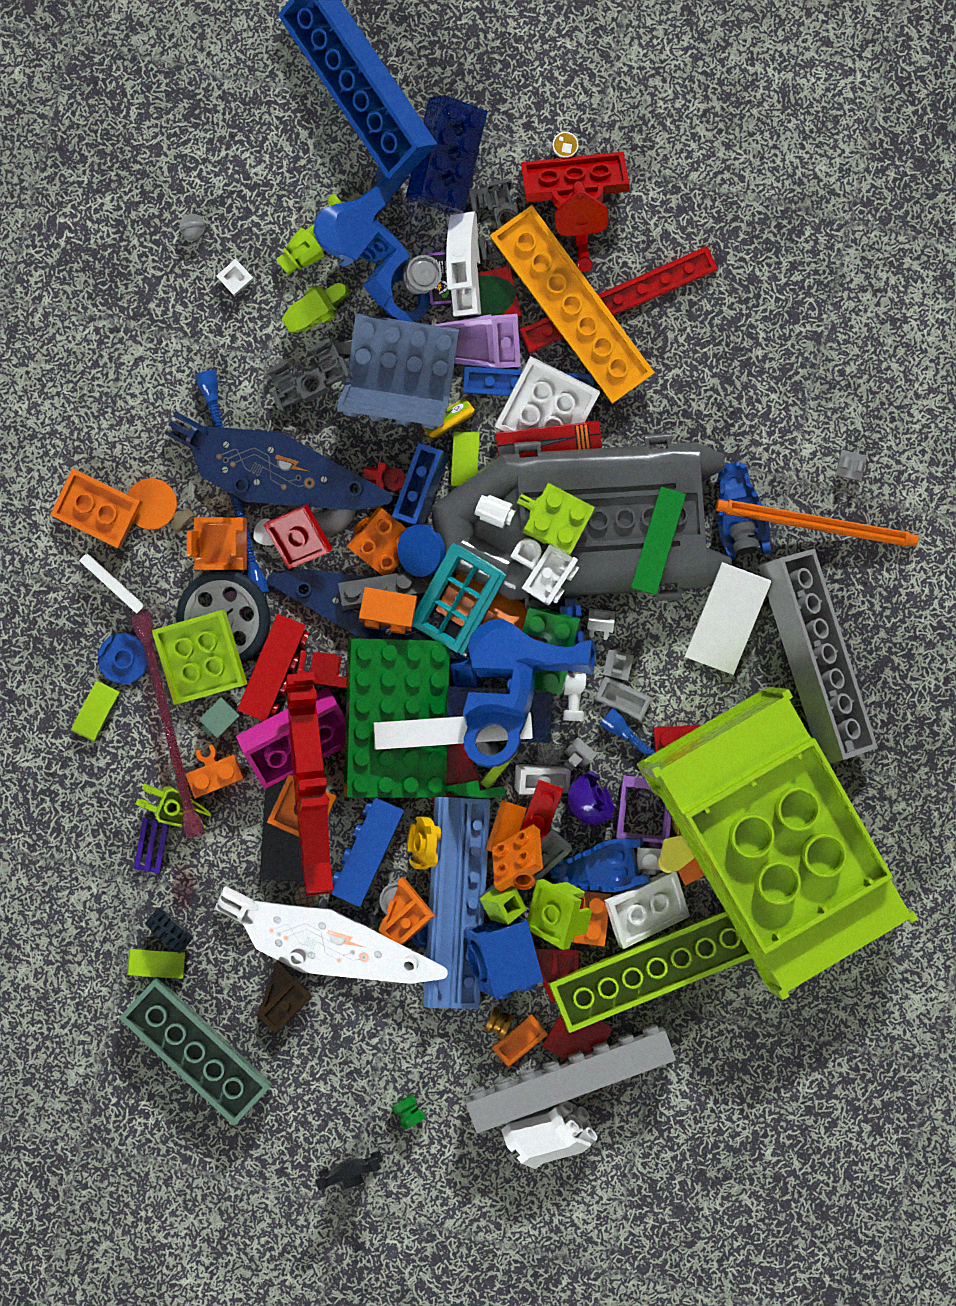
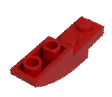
[520,780,563,840]

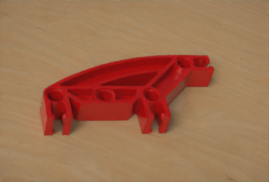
[286,672,333,896]

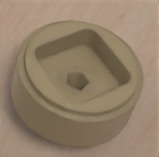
[170,508,195,533]

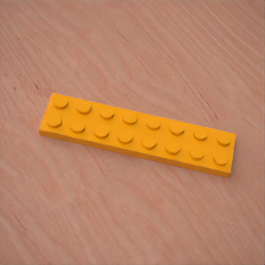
[490,205,655,404]

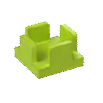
[527,879,592,950]

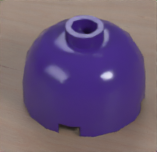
[566,771,615,825]

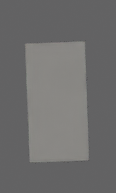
[594,676,652,721]

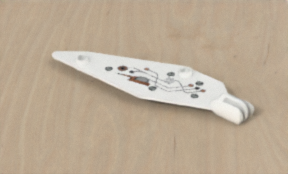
[215,886,448,984]

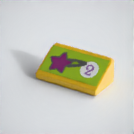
[423,398,475,441]

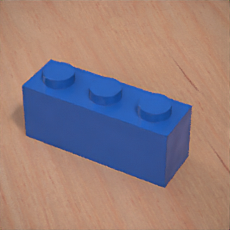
[392,443,449,525]

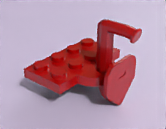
[521,151,630,272]

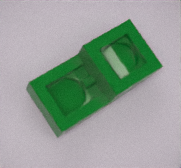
[445,780,506,799]

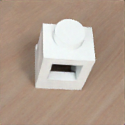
[635,847,662,875]

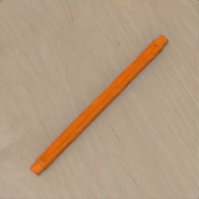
[715,499,919,547]

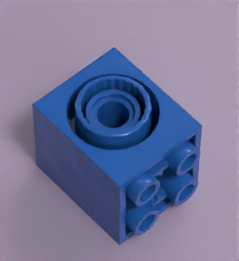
[464,917,544,999]

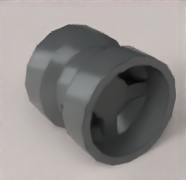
[729,522,760,555]

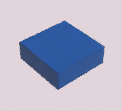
[449,660,481,687]

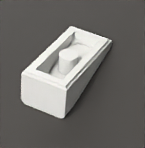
[514,764,571,795]

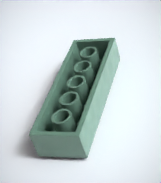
[119,977,272,1126]

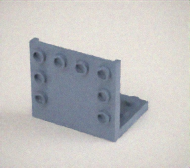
[337,313,459,429]

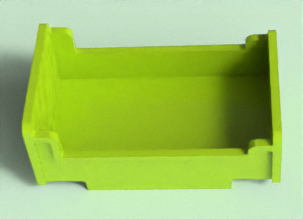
[637,687,918,1000]

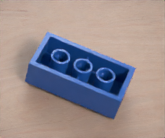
[332,797,405,907]

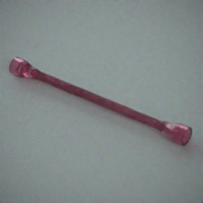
[131,612,205,839]

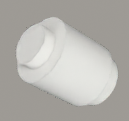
[475,495,516,529]

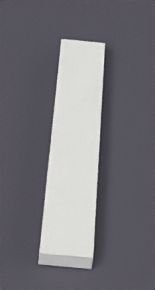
[373,712,533,750]

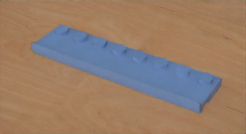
[423,797,491,1009]

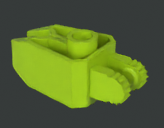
[282,282,351,333]
[136,783,211,829]

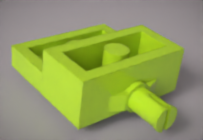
[517,483,595,555]

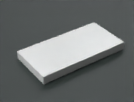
[685,562,771,675]

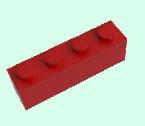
[237,613,310,721]

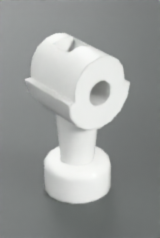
[563,673,586,721]

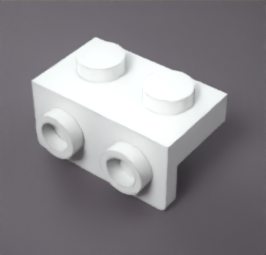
[521,545,579,605]

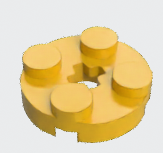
[407,817,441,869]

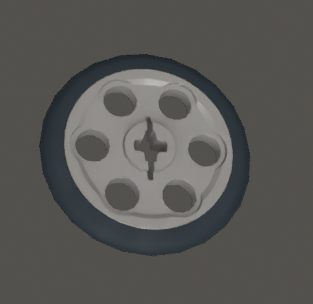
[176,570,271,664]

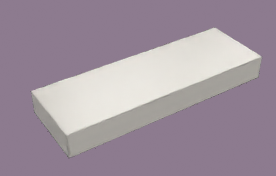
[79,554,146,615]

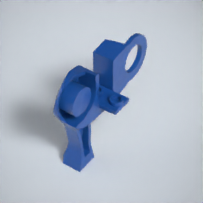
[314,166,430,322]
[463,618,597,768]

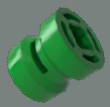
[391,1094,426,1130]

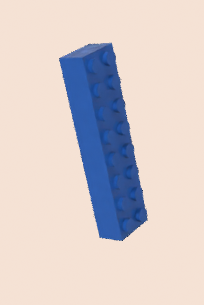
[278,0,437,180]

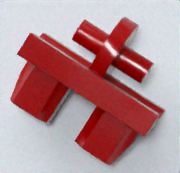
[363,462,406,491]

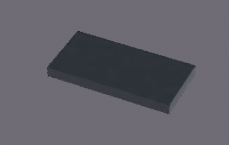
[260,778,304,882]

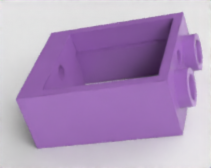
[615,775,672,849]

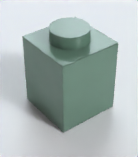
[199,697,241,738]

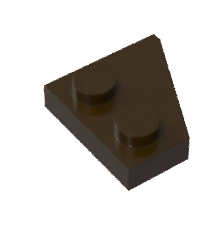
[257,961,314,1034]

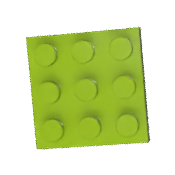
[152,609,247,705]

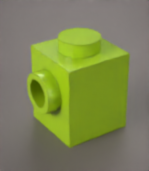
[480,887,527,925]

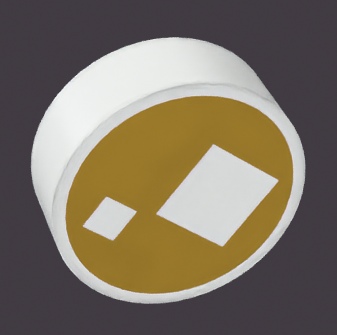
[552,132,578,158]

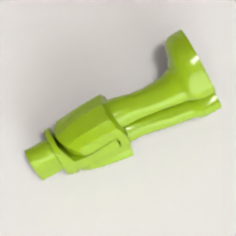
[276,193,342,275]

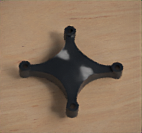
[315,1150,383,1190]

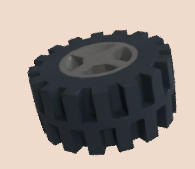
[145,907,193,954]

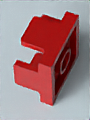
[297,650,347,689]

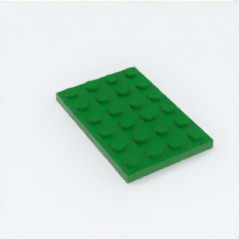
[343,638,450,798]

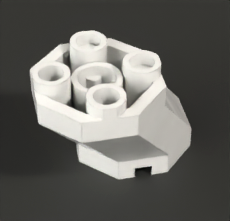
[501,1101,597,1169]

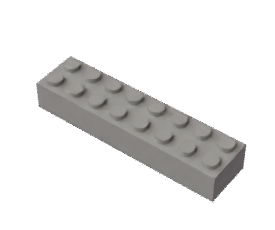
[758,549,878,764]
[466,1023,676,1134]

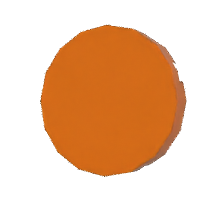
[127,478,178,530]

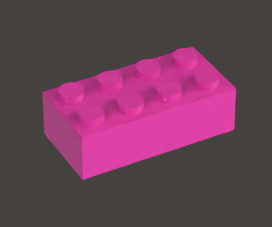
[236,687,346,790]

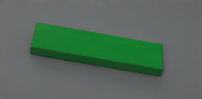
[630,487,686,595]

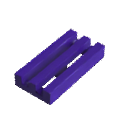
[134,817,169,873]

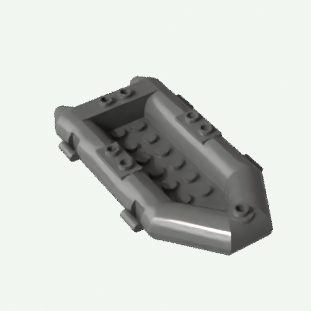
[431,433,732,610]

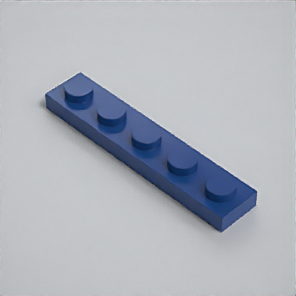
[463,367,594,396]

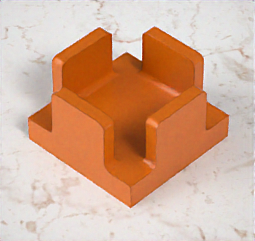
[187,517,247,570]
[267,774,337,837]

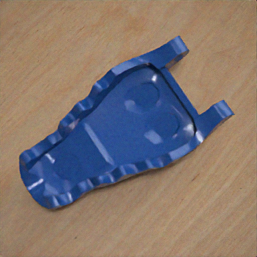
[718,462,772,561]
[550,838,651,892]

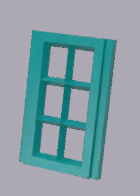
[413,543,507,655]

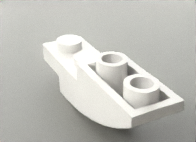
[446,211,481,317]

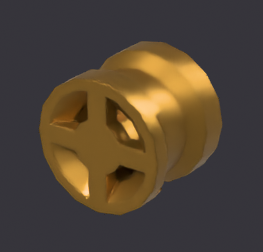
[484,1007,514,1039]

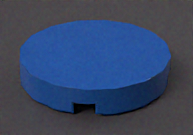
[398,524,445,577]
[98,633,150,684]

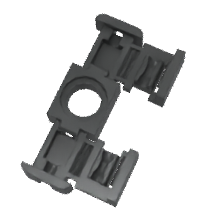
[469,178,518,262]
[266,338,353,413]

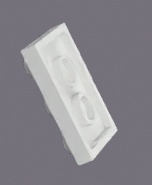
[604,872,690,949]

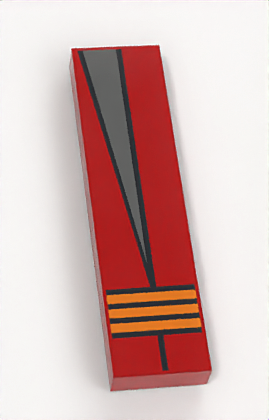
[496,420,602,457]

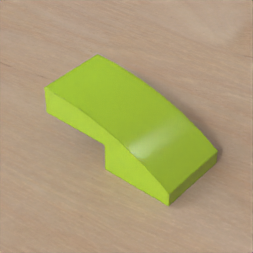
[451,430,480,486]
[71,681,120,742]
[127,949,185,979]

